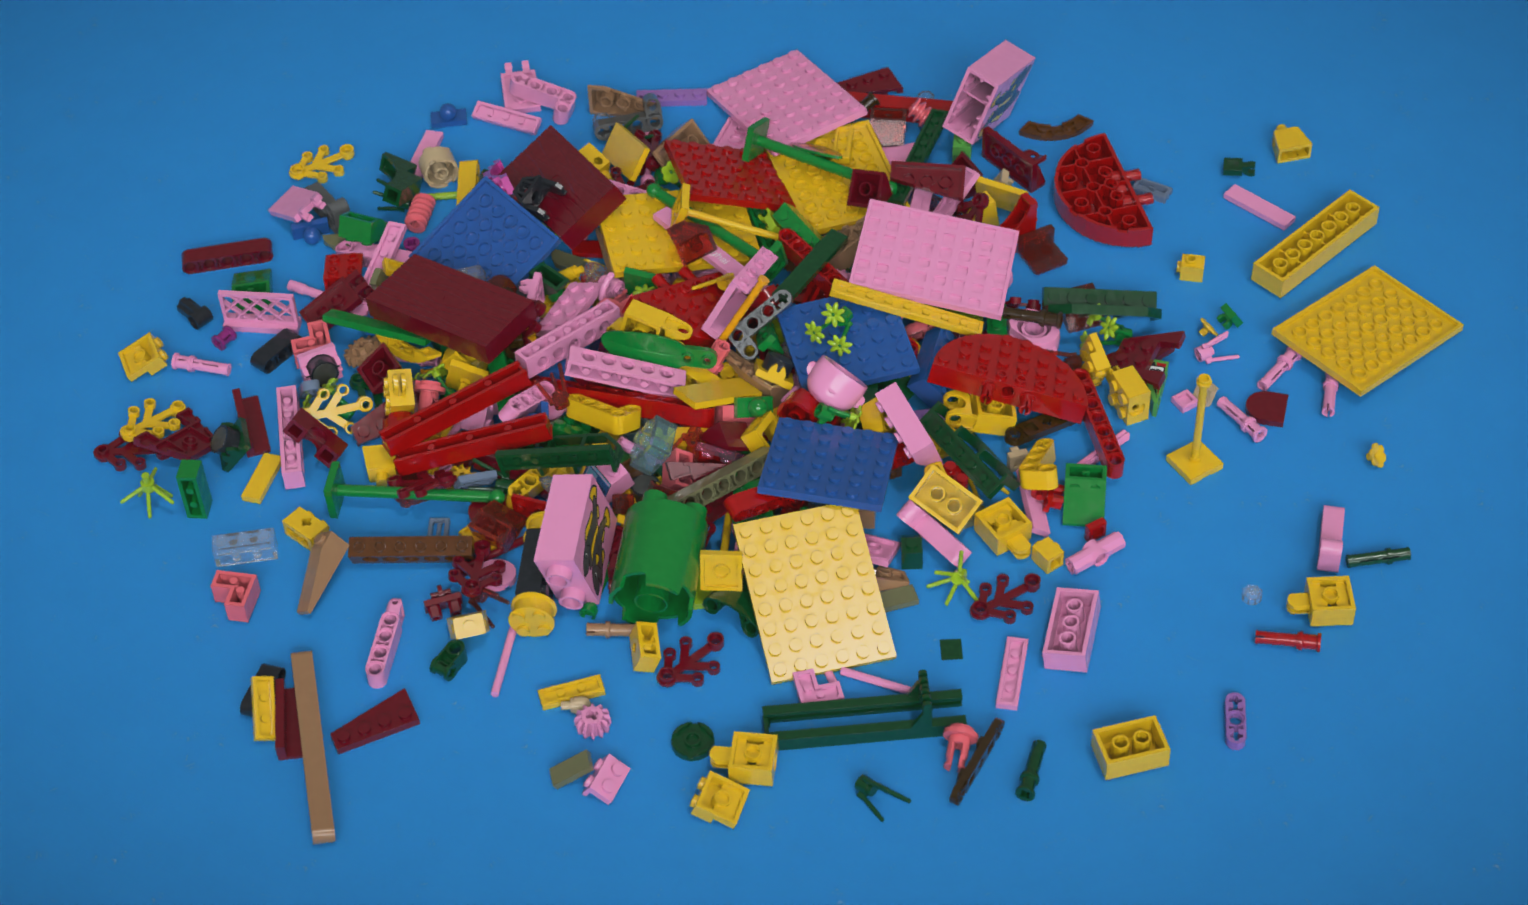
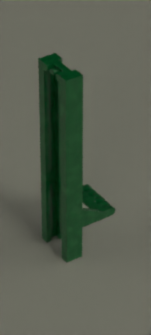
[762,670,967,751]

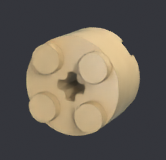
[418,146,459,188]

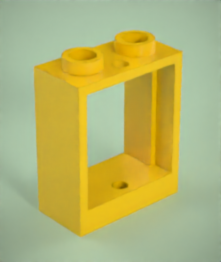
[741,411,778,453]

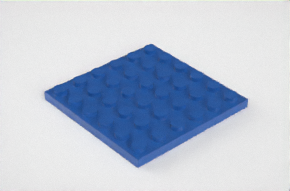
[408,175,562,292]
[777,297,920,391]
[757,417,898,512]

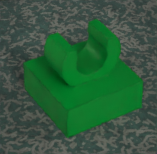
[1217,303,1243,330]

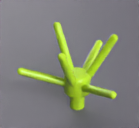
[120,467,174,518]
[926,550,979,606]

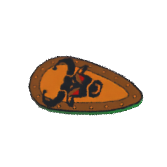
[792,143,842,159]

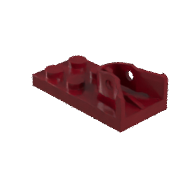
[982,126,1047,193]

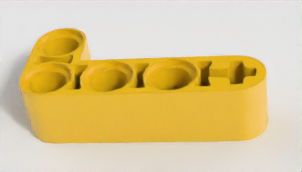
[566,394,641,435]
[1019,438,1059,490]
[506,467,581,510]

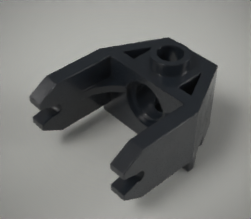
[513,175,567,221]

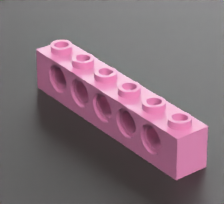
[514,299,621,379]
[564,345,686,399]
[276,385,306,489]

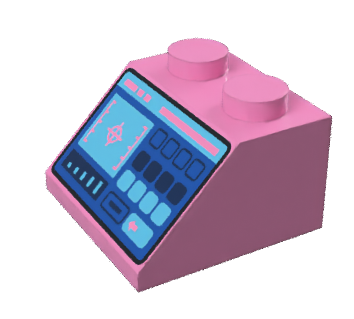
[583,463,635,503]

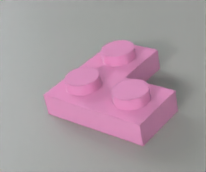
[792,669,844,703]

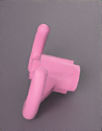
[598,272,630,301]

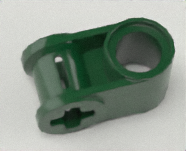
[429,639,468,681]

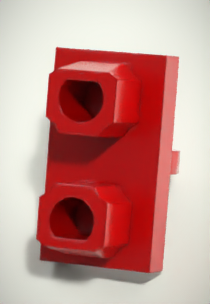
[1031,484,1064,513]

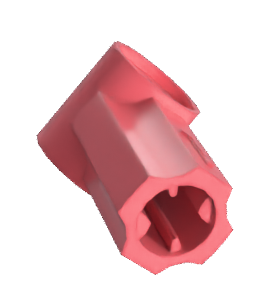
[704,339,731,376]

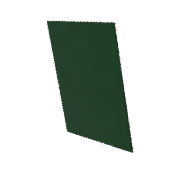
[940,639,963,660]

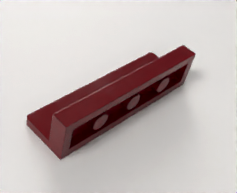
[232,388,271,458]
[275,678,303,761]

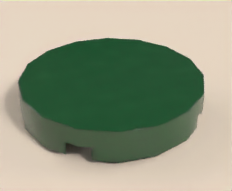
[671,722,715,761]

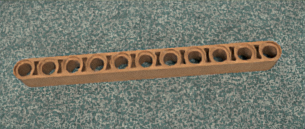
[291,650,336,845]

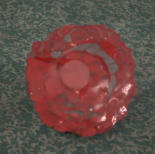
[580,262,608,283]

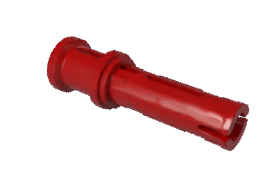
[1255,630,1322,652]

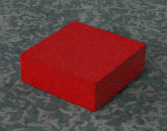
[1084,517,1107,542]

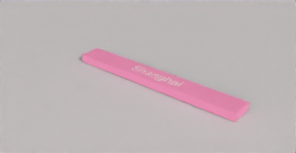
[653,207,768,294]

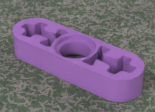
[1224,692,1246,750]

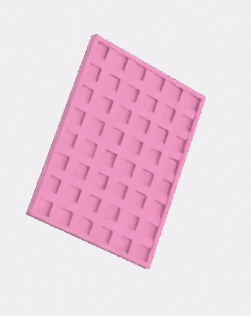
[707,50,867,156]
[849,199,1019,320]

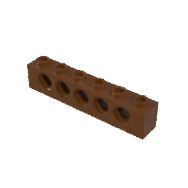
[348,536,475,564]

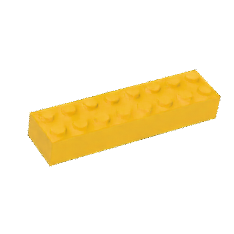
[1251,190,1380,298]

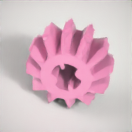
[574,703,612,741]

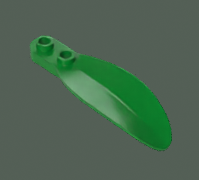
[601,330,718,369]

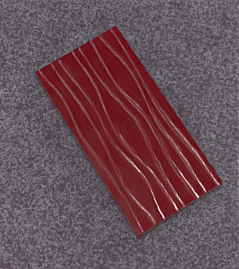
[498,125,627,250]
[365,254,537,364]

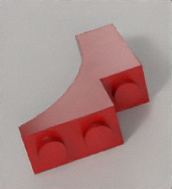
[999,192,1038,253]

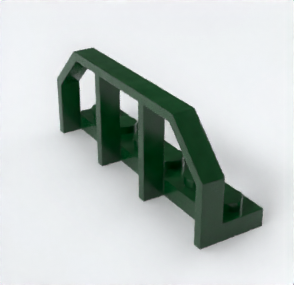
[1042,287,1162,321]
[920,400,1020,500]
[495,433,624,478]

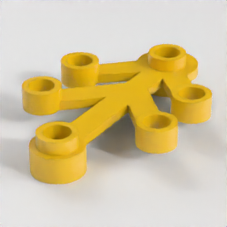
[289,144,355,183]
[303,383,373,435]
[120,398,186,442]

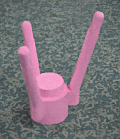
[1194,331,1240,364]

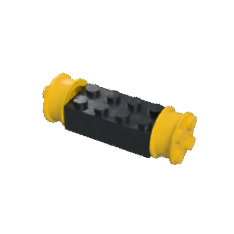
[508,511,557,637]

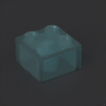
[629,415,677,476]

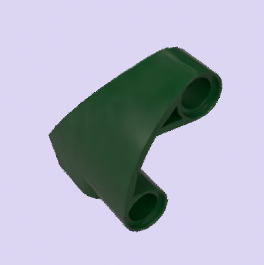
[703,575,759,638]

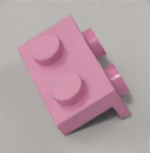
[582,754,631,805]

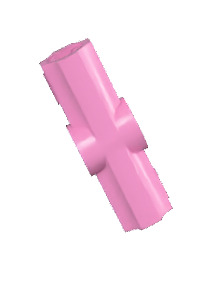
[1065,531,1126,575]

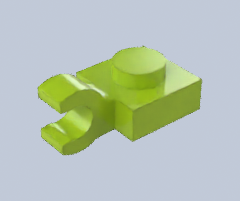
[758,208,783,233]

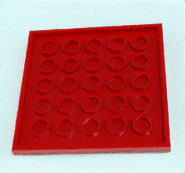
[664,139,796,211]

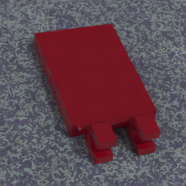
[299,269,374,330]

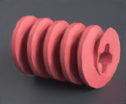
[907,97,932,127]
[404,193,436,233]

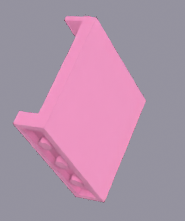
[701,246,778,340]

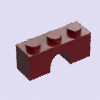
[283,407,348,468]

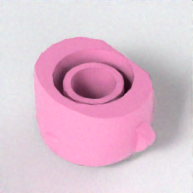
[1007,309,1060,356]
[807,355,868,411]

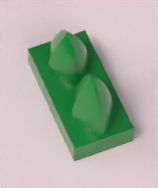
[755,322,784,355]

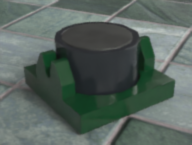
[210,417,251,472]

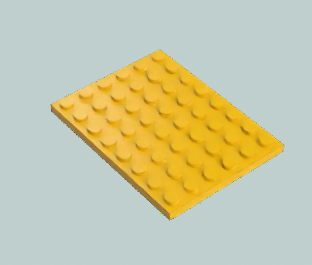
[765,120,910,235]
[599,190,760,278]
[1271,265,1464,397]
[733,505,897,685]

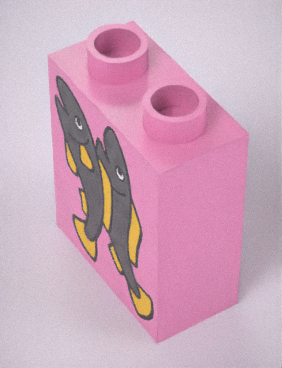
[942,40,1035,145]
[534,474,617,610]

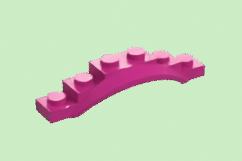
[482,158,514,196]

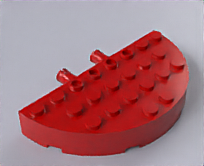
[1054,133,1154,247]
[621,266,752,348]
[927,334,1088,424]

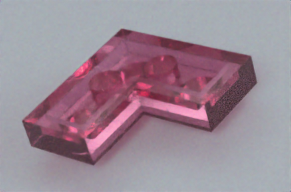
[696,442,747,464]

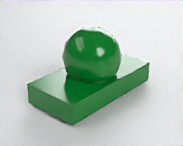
[734,396,773,418]

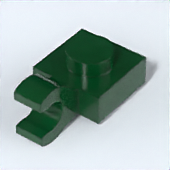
[1223,158,1255,176]

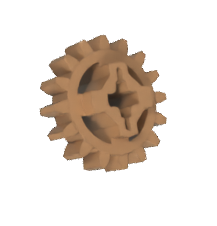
[344,335,382,368]

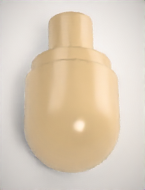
[561,696,591,714]

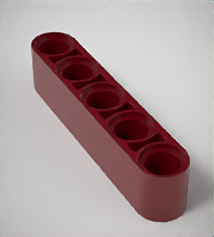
[181,238,273,274]

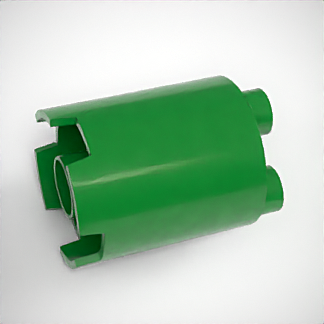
[608,490,708,626]

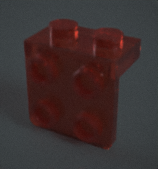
[1018,224,1068,275]

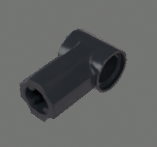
[177,297,214,330]

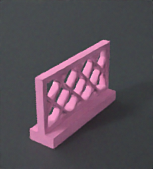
[218,290,302,334]

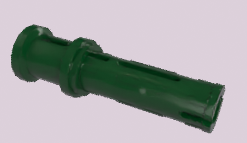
[1015,740,1047,801]

